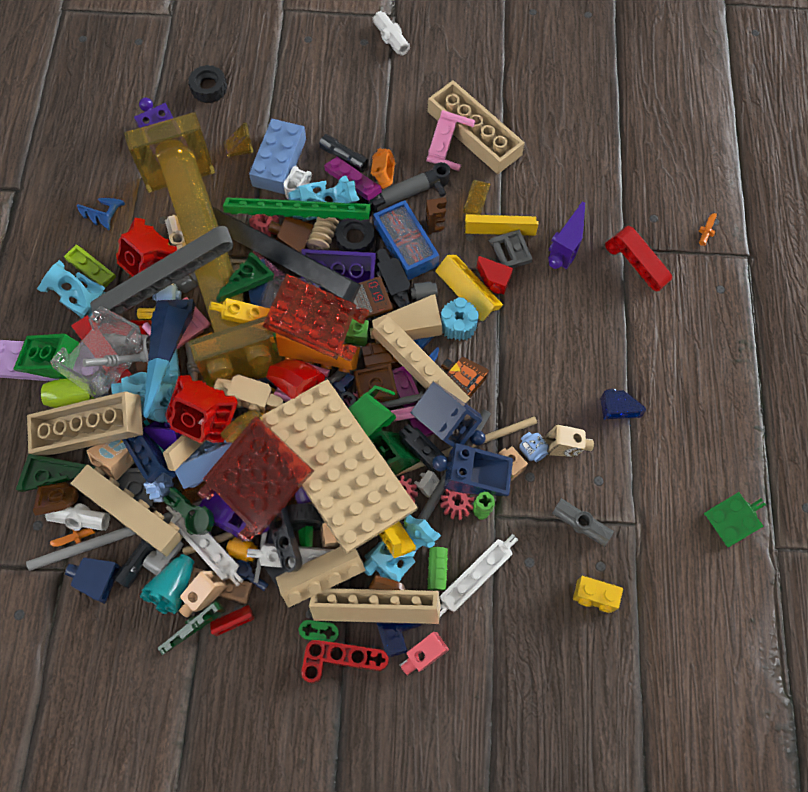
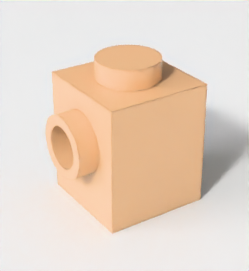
[498,446,528,481]

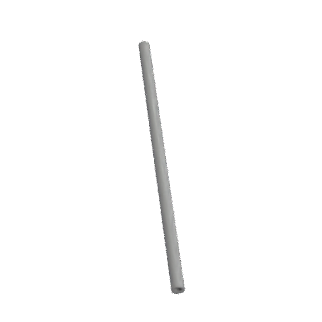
[26,475,285,571]

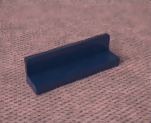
[122,425,176,484]

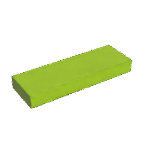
[64,244,116,288]

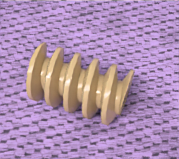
[306,217,339,250]

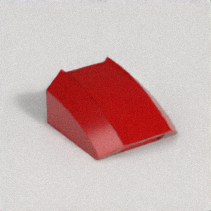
[266,359,325,399]

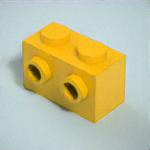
[573,576,623,613]

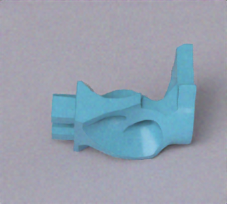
[288,176,359,221]
[37,260,105,320]
[111,349,180,395]
[363,515,441,582]

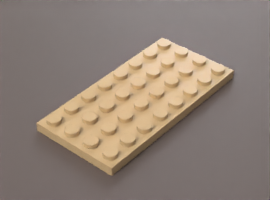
[258,379,418,555]

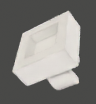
[414,470,440,498]

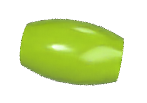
[41,378,95,408]

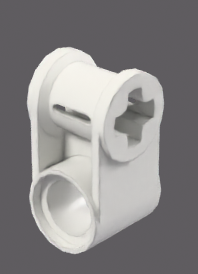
[284,166,312,200]

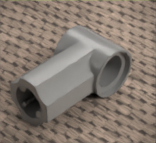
[143,542,184,575]

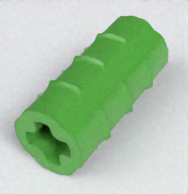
[473,492,495,520]
[427,547,448,591]

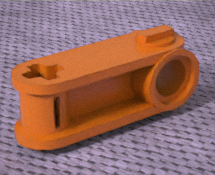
[371,148,395,189]

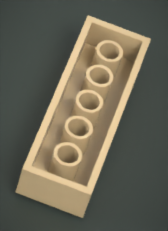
[428,81,525,174]
[27,391,143,456]

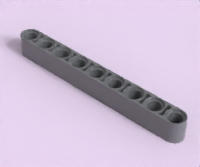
[90,226,233,323]

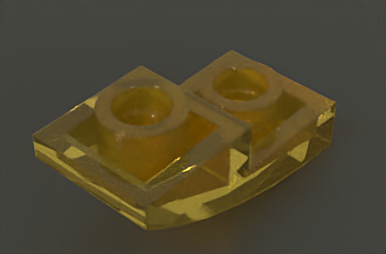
[463,180,490,215]
[221,409,263,443]

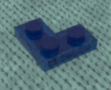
[376,622,421,658]

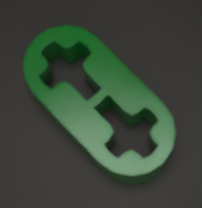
[299,620,339,643]

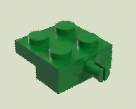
[704,492,766,548]

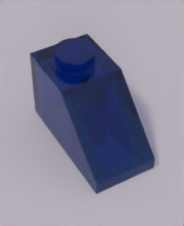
[600,389,646,420]

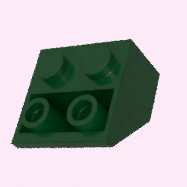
[368,431,420,475]

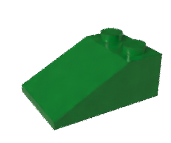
[13,334,82,379]

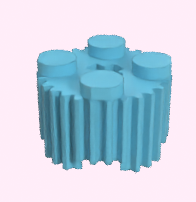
[441,297,478,341]
[138,382,175,423]

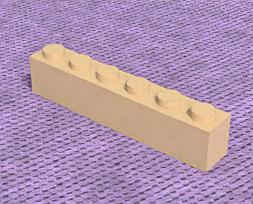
[371,315,470,403]
[71,464,183,557]
[309,589,441,624]

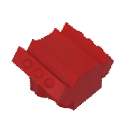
[116,217,177,277]
[165,375,238,443]

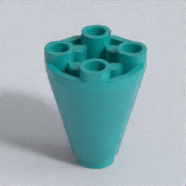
[140,554,195,614]

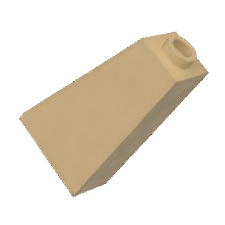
[370,295,442,344]

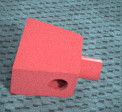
[400,632,449,675]

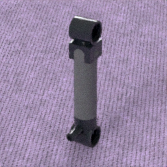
[355,162,450,217]

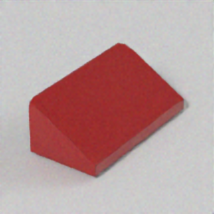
[210,605,254,637]

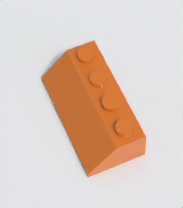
[276,333,360,373]

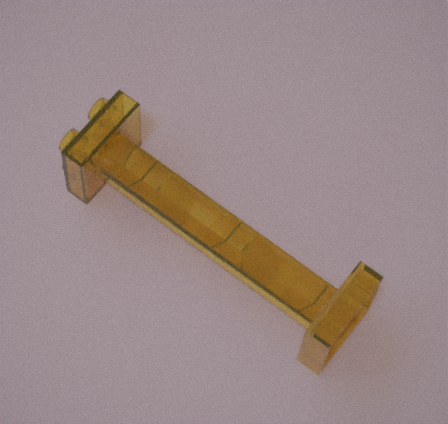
[124,112,281,388]

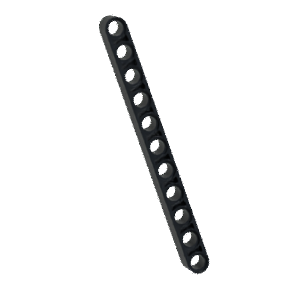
[198,204,361,303]

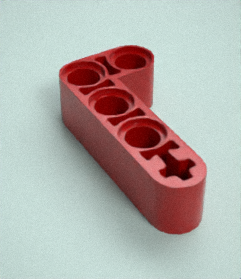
[605,226,672,291]
[302,640,389,684]

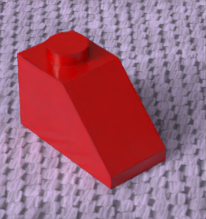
[476,256,513,295]

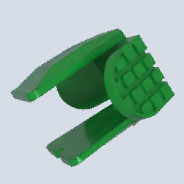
[348,385,396,437]

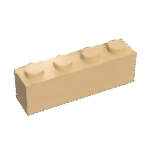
[276,546,366,608]

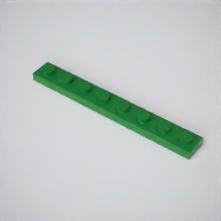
[223,197,370,220]

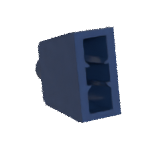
[65,558,121,604]

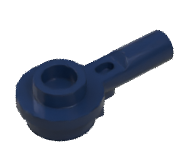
[235,560,269,591]

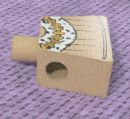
[545,425,594,457]

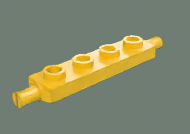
[209,298,313,336]

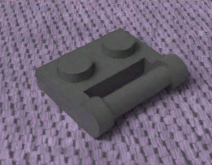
[489,230,532,268]

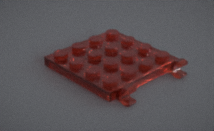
[262,274,369,362]
[197,416,314,542]

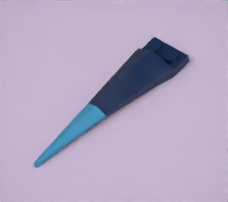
[143,299,195,418]

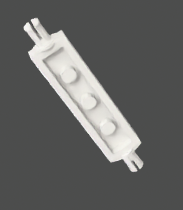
[166,506,243,586]
[440,534,518,617]
[247,543,334,568]

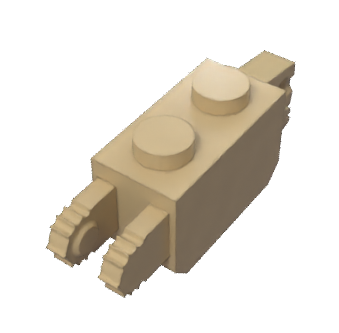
[214,375,283,414]

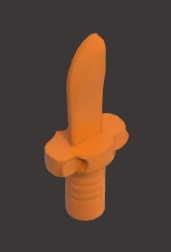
[699,213,717,246]
[50,528,96,547]

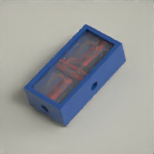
[373,200,440,280]

